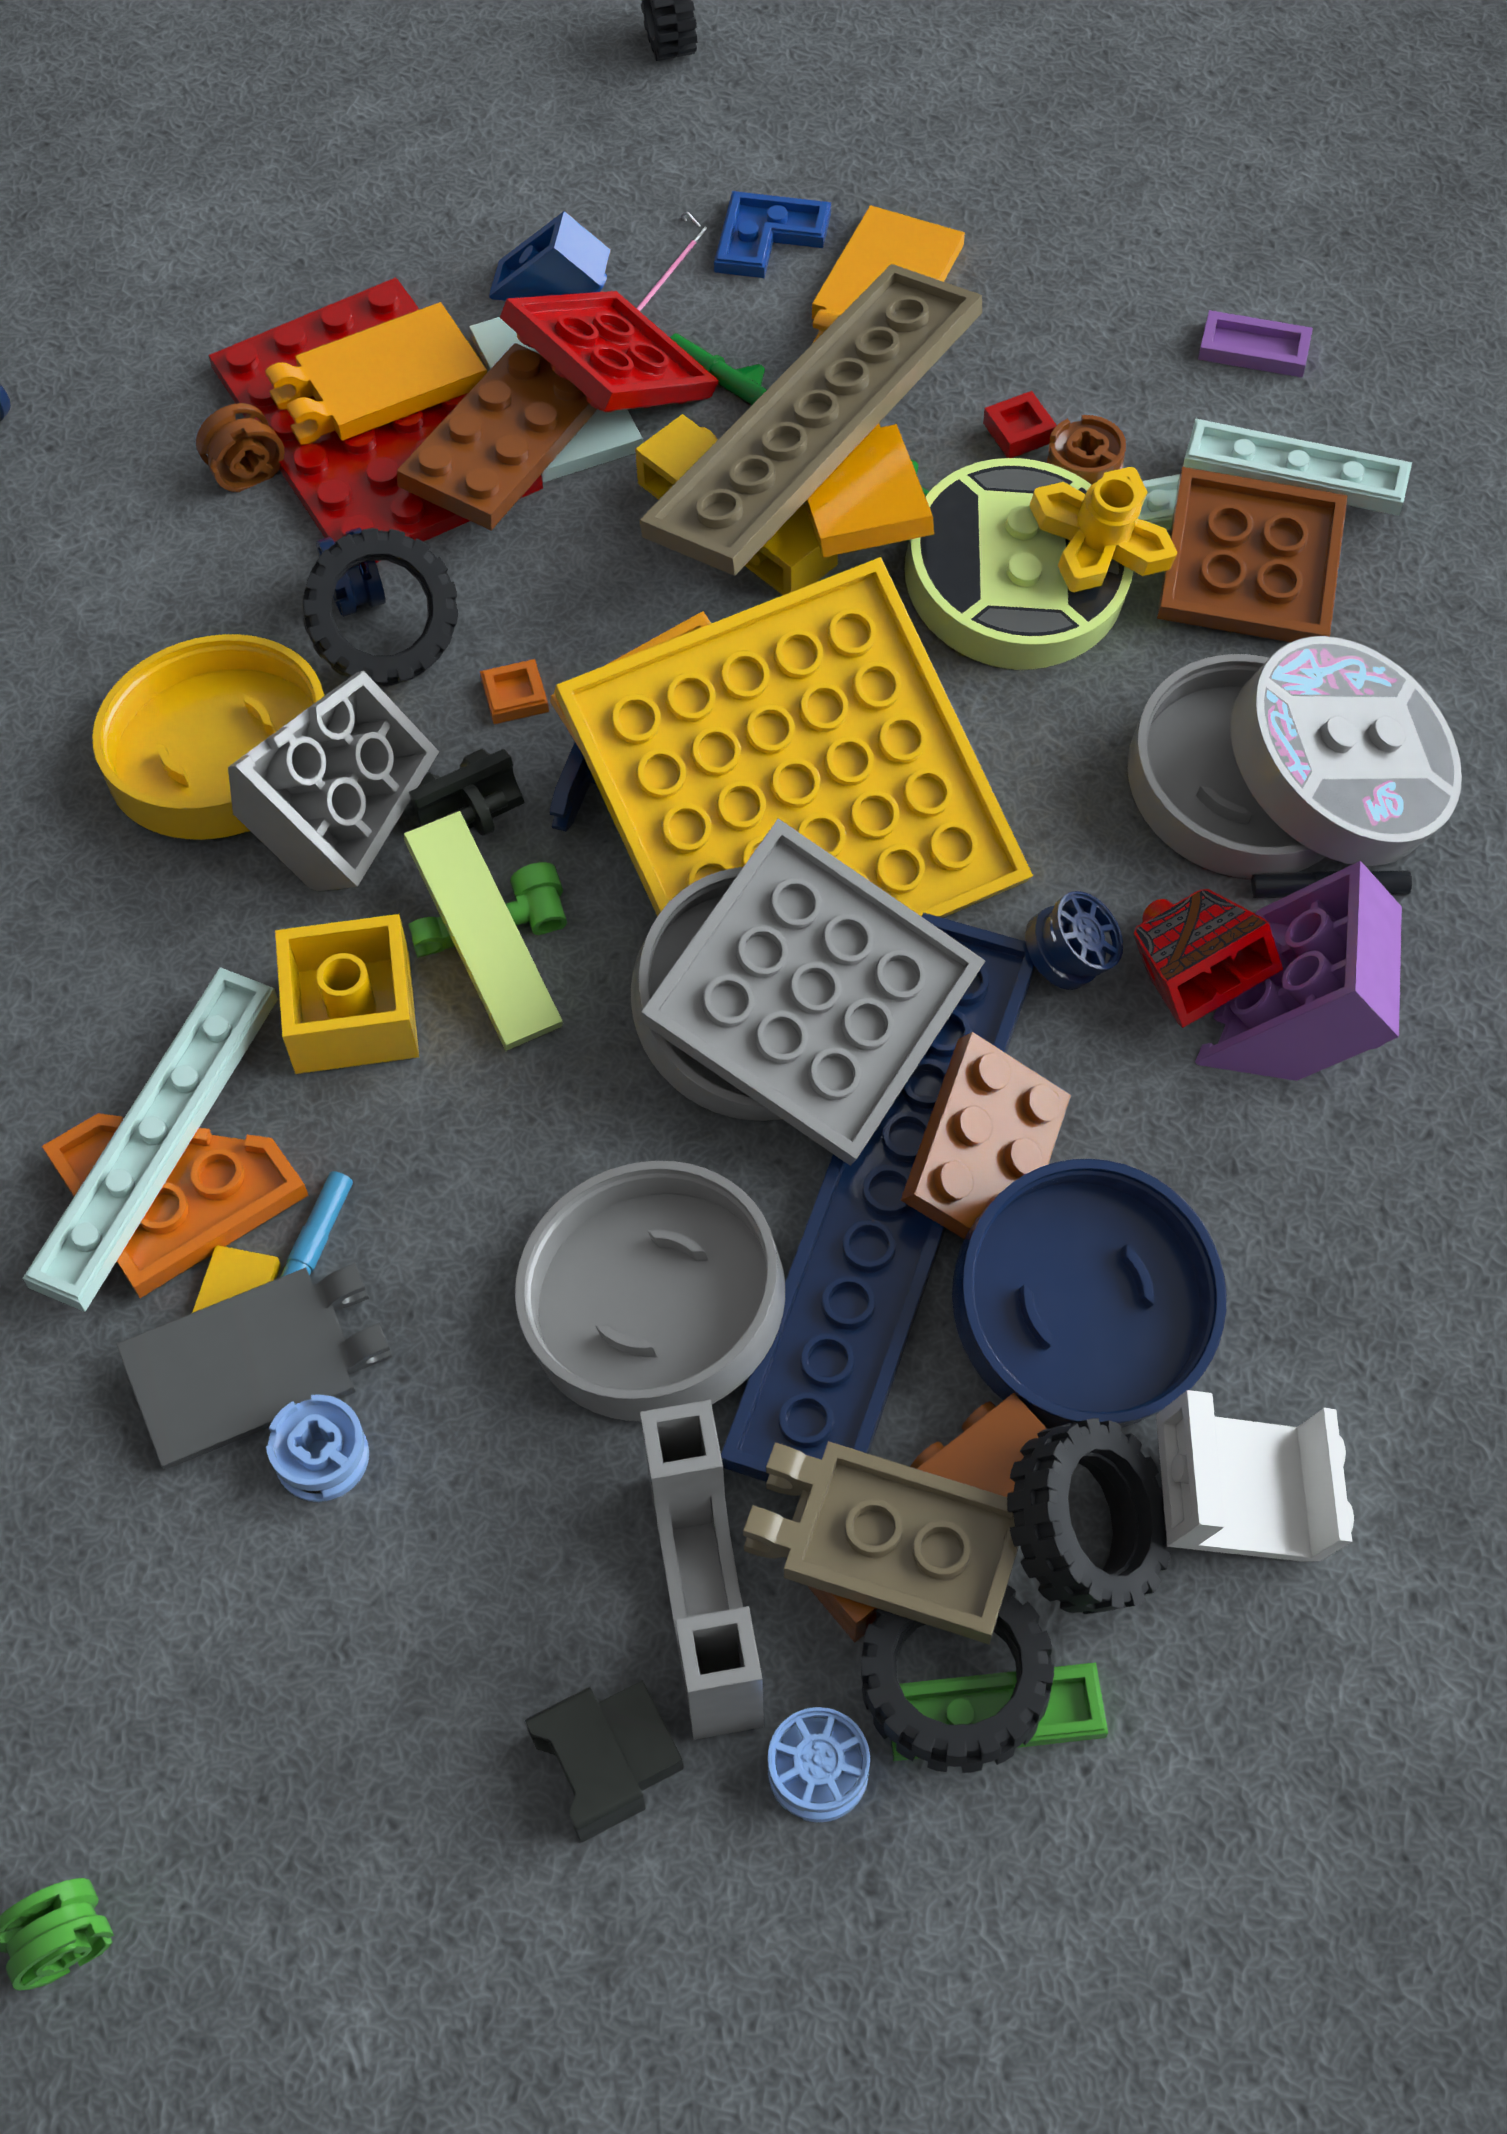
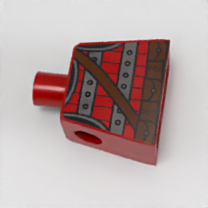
[1133,889,1283,1028]

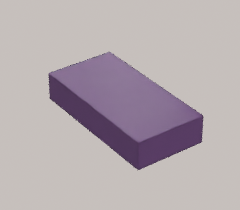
[1198,310,1313,378]

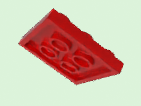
[499,291,719,412]

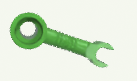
[408,862,567,958]

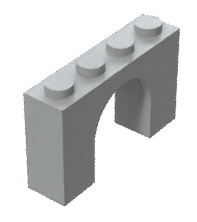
[640,1399,764,1740]

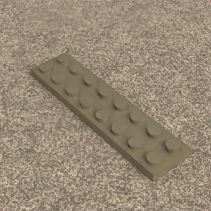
[639,264,982,576]

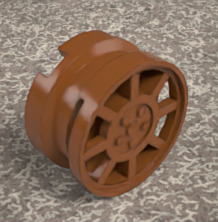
[196,403,285,492]
[1047,415,1126,485]

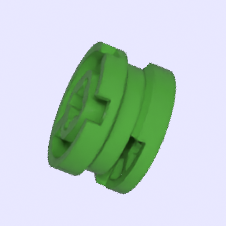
[0,1878,114,1990]

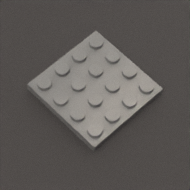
[637,819,985,1165]

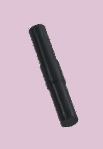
[1251,870,1412,898]

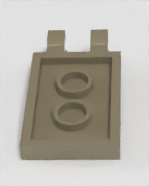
[743,1441,1019,1645]

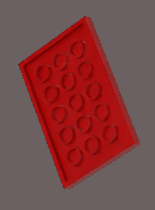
[208,277,543,568]

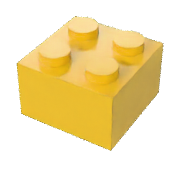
[275,914,419,1074]

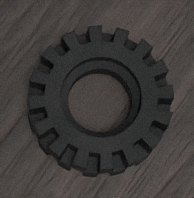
[640,0,698,61]

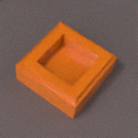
[480,659,549,724]

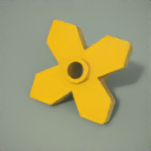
[1029,467,1177,592]

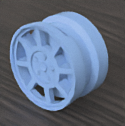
[266,1395,369,1502]
[768,1707,870,1822]

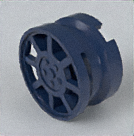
[316,527,386,617]
[1025,891,1123,990]

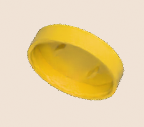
[92,634,325,840]

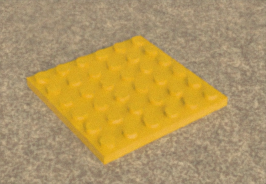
[554,557,1033,918]

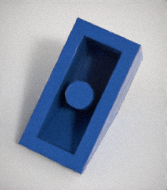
[489,211,610,301]

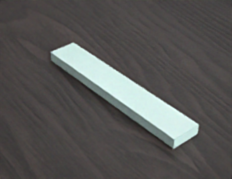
[22,967,278,1312]

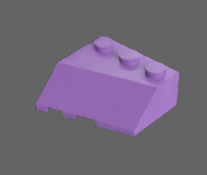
[1195,861,1402,1081]

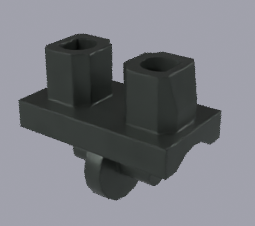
[409,749,525,836]

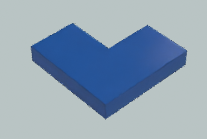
[714,191,831,278]

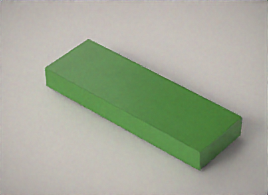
[891,1662,1108,1761]

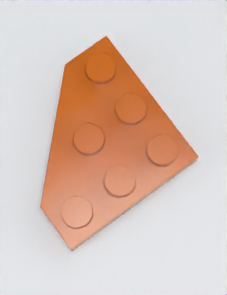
[42,1113,309,1298]

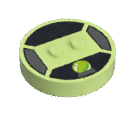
[904,458,1133,670]

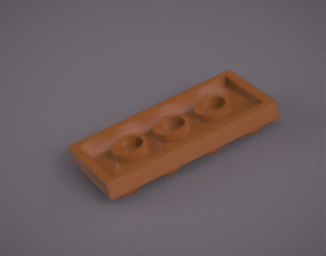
[397,343,598,531]

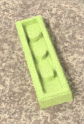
[404,811,563,1051]

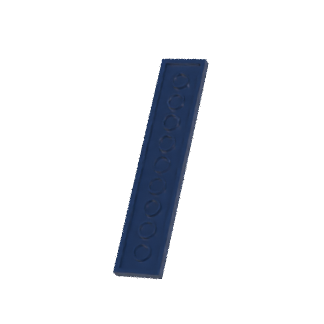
[721,913,1036,1482]

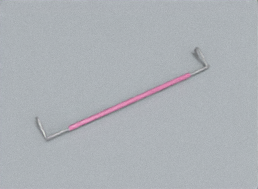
[637,212,707,311]

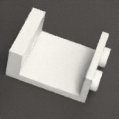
[1156,1390,1354,1561]

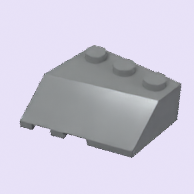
[228,671,439,891]

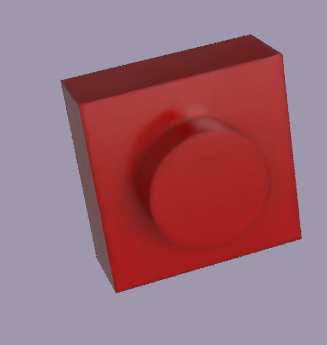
[983,391,1057,458]

